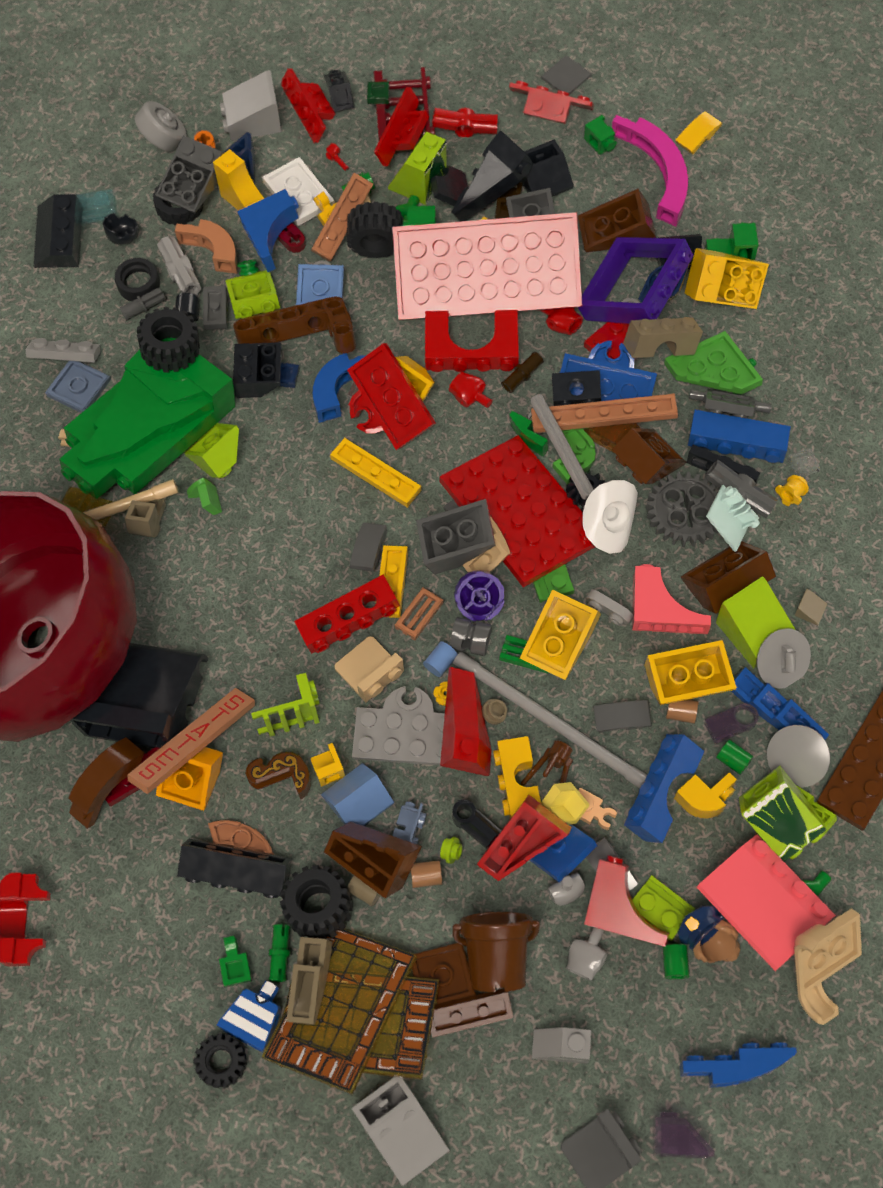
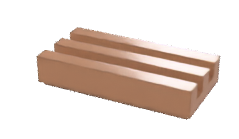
[394,587,444,640]

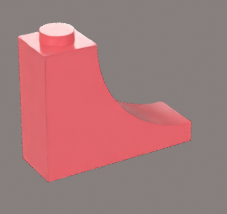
[632,564,711,634]

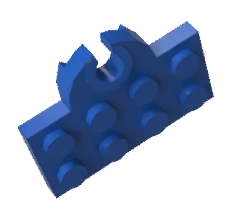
[560,341,657,401]

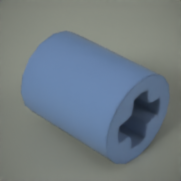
[423,641,458,677]

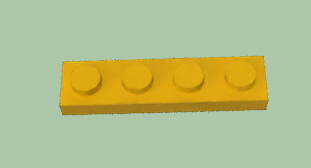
[330,438,422,508]

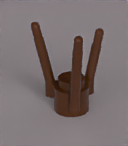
[521,741,573,786]

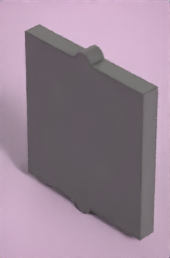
[541,56,592,94]

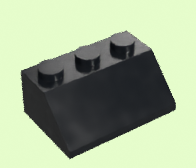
[33,194,83,268]

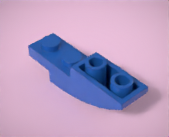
[680,1043,797,1088]

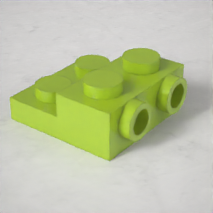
[225,270,280,319]

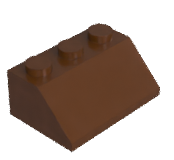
[680,541,776,614]

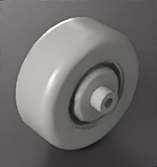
[135,101,187,152]

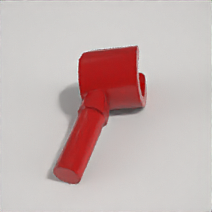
[326,143,349,171]

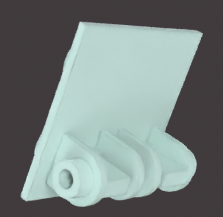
[706,485,760,552]

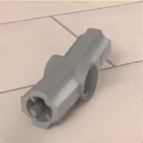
[157,236,201,296]

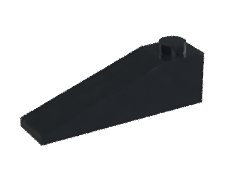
[451,130,534,222]

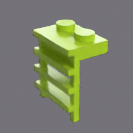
[251,673,320,737]

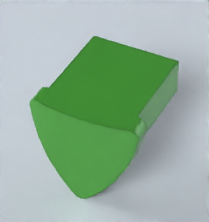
[187,478,222,515]

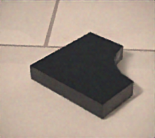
[430,165,468,206]

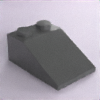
[416,499,496,575]

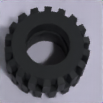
[346,202,404,258]
[137,307,200,373]
[280,865,353,939]

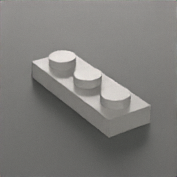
[25,338,101,362]

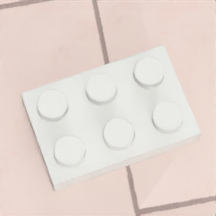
[262,157,335,226]

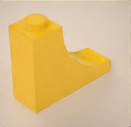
[213,149,264,211]

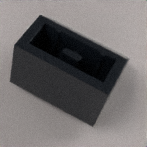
[520,139,574,197]
[233,342,282,398]

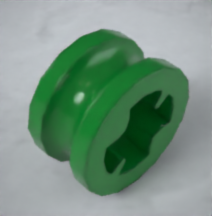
[237,259,259,276]

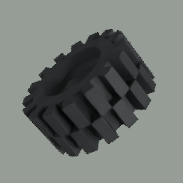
[193,1034,247,1089]

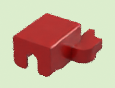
[0,873,51,966]

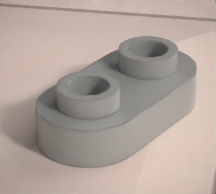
[585,590,633,626]

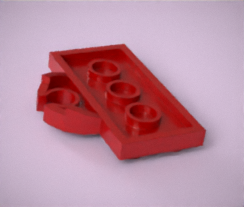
[347,343,436,450]

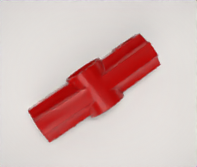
[432,108,498,137]

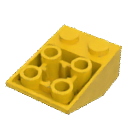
[684,248,769,309]

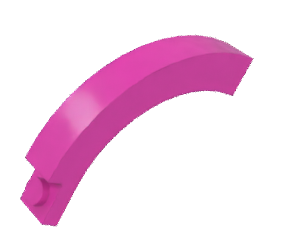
[612,115,688,227]

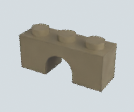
[623,317,703,358]

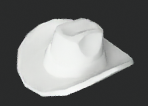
[583,480,638,554]

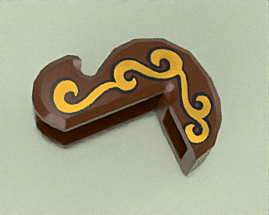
[246,752,311,800]

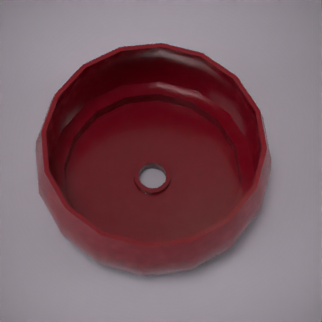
[0,491,137,742]

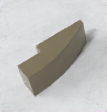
[286,937,333,1025]

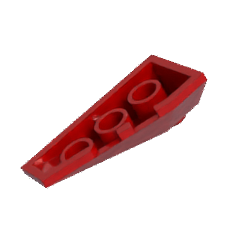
[440,667,492,776]

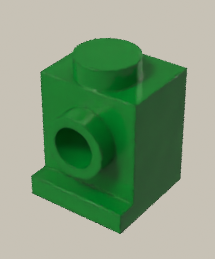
[584,115,617,155]

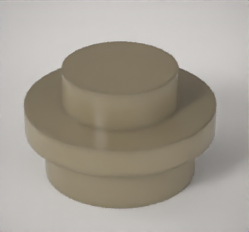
[482,699,507,725]

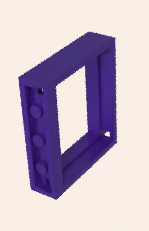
[578,237,694,323]

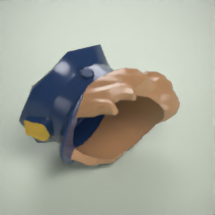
[677,906,740,963]

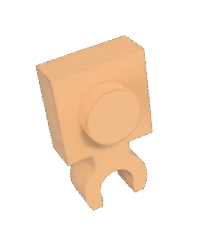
[578,788,617,830]

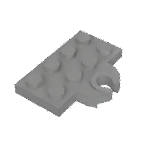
[352,686,445,765]

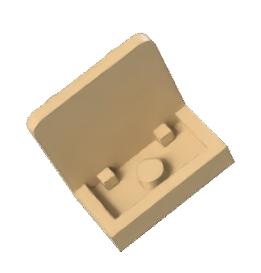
[335,636,404,703]

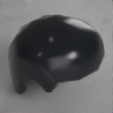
[102,213,139,245]

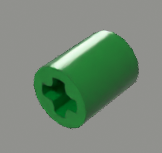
[716,739,754,775]
[663,944,689,979]

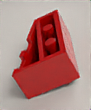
[477,795,572,881]

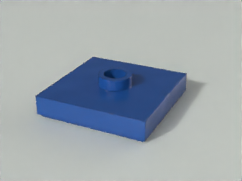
[529,824,597,882]

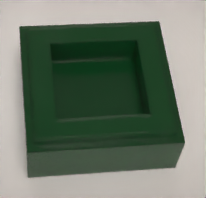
[367,82,389,104]

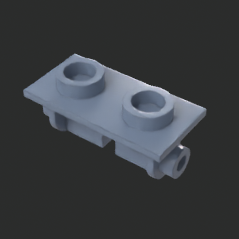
[392,802,427,844]

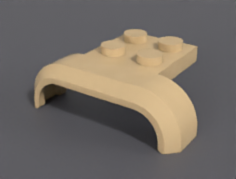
[795,908,862,1025]

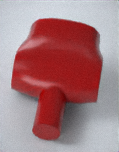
[540,308,583,335]
[449,372,492,408]

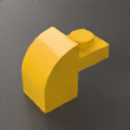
[674,772,737,818]

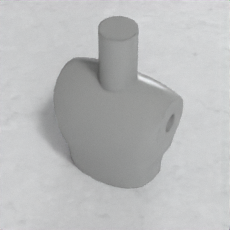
[547,873,585,906]
[565,927,607,981]

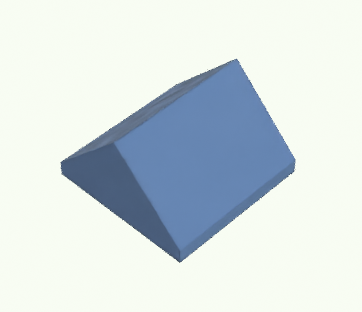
[321,763,394,826]

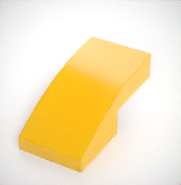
[676,111,722,154]

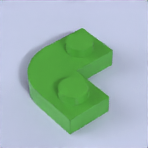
[552,428,596,484]

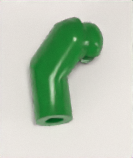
[396,195,420,219]
[803,871,832,896]

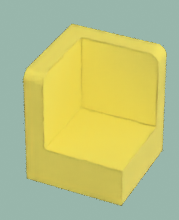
[541,782,589,825]

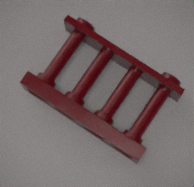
[374,67,435,140]

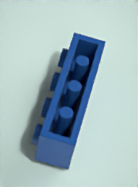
[688,410,791,463]

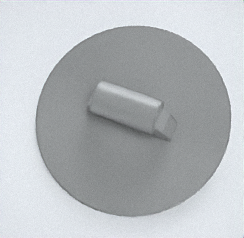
[757,628,811,689]
[767,725,830,788]

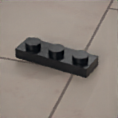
[687,445,760,484]

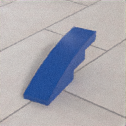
[731,667,829,740]

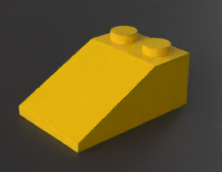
[520,590,601,680]

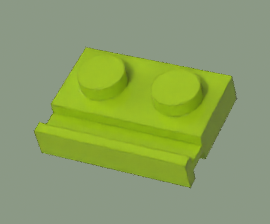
[632,875,695,941]

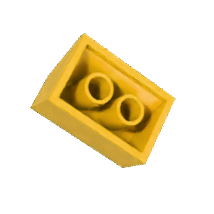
[644,640,736,705]

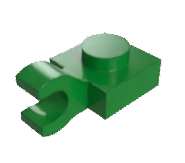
[219,936,252,988]

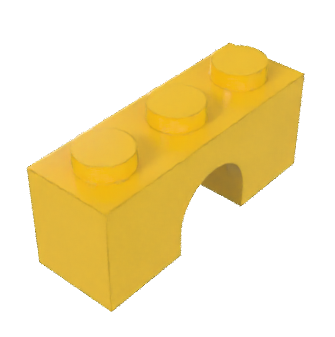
[493,736,541,818]

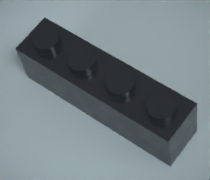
[177,838,292,898]

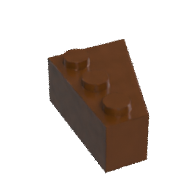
[324,822,422,899]

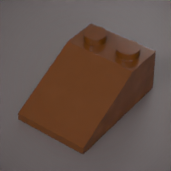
[577,188,656,253]
[612,428,687,484]

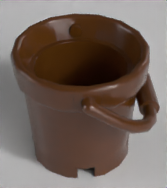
[452,912,540,992]

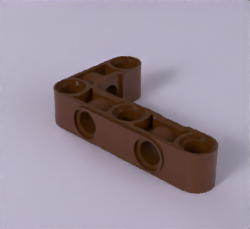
[233,296,356,354]

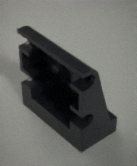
[70,643,208,748]

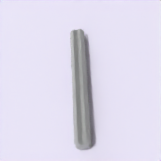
[531,394,594,499]

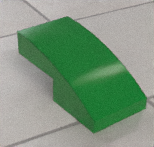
[509,411,548,457]

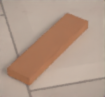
[311,173,373,262]

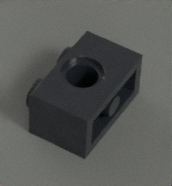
[552,370,601,406]

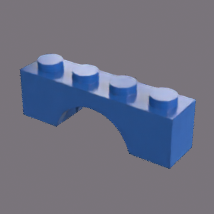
[624,734,705,843]

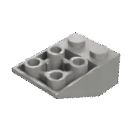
[351,1074,450,1186]

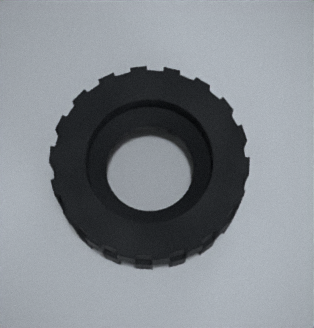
[153,182,204,226]

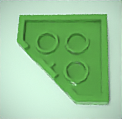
[664,331,763,394]

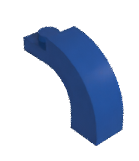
[313,353,366,423]

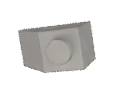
[532,1028,591,1064]

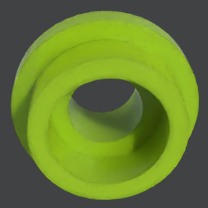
[440,837,463,864]

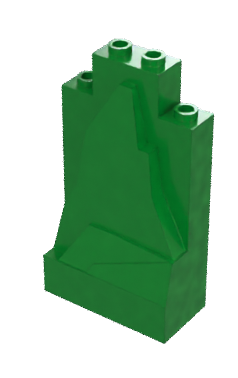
[59,338,236,500]

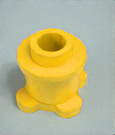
[775,475,809,506]

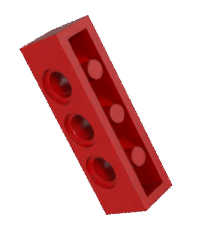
[294,574,400,654]

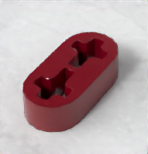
[277,223,306,253]

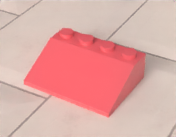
[697,835,836,971]

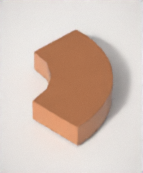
[208,820,274,855]

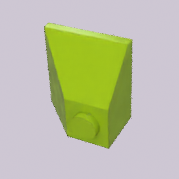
[184,423,239,478]

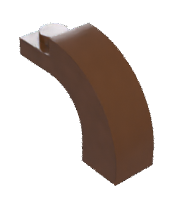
[68,737,144,829]

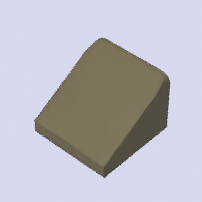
[794,589,828,626]

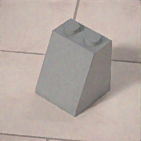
[220,70,281,140]

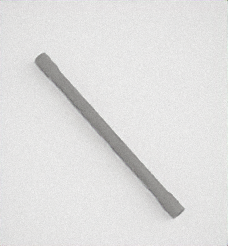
[453,651,647,789]

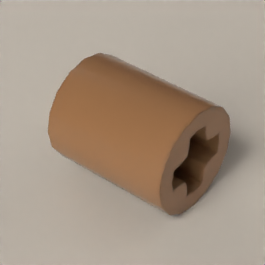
[666,700,698,724]
[411,860,442,888]

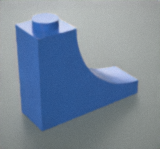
[237,189,299,272]

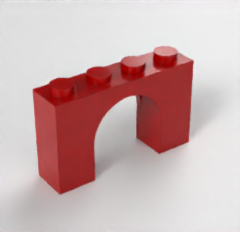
[425,310,519,372]

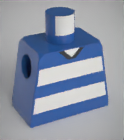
[217,980,282,1054]

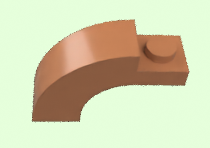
[175,219,238,274]

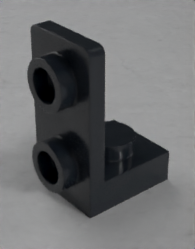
[324,70,354,112]

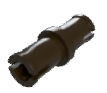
[501,352,544,393]

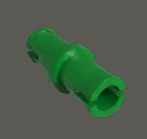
[268,924,290,982]

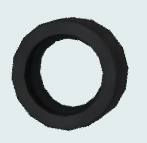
[115,258,160,302]

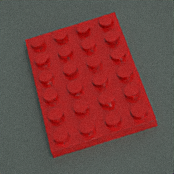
[439,435,595,588]

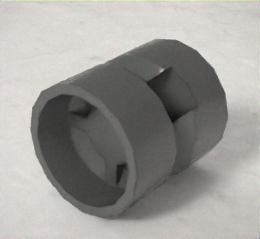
[450,617,492,656]

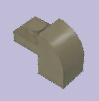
[125,499,166,538]

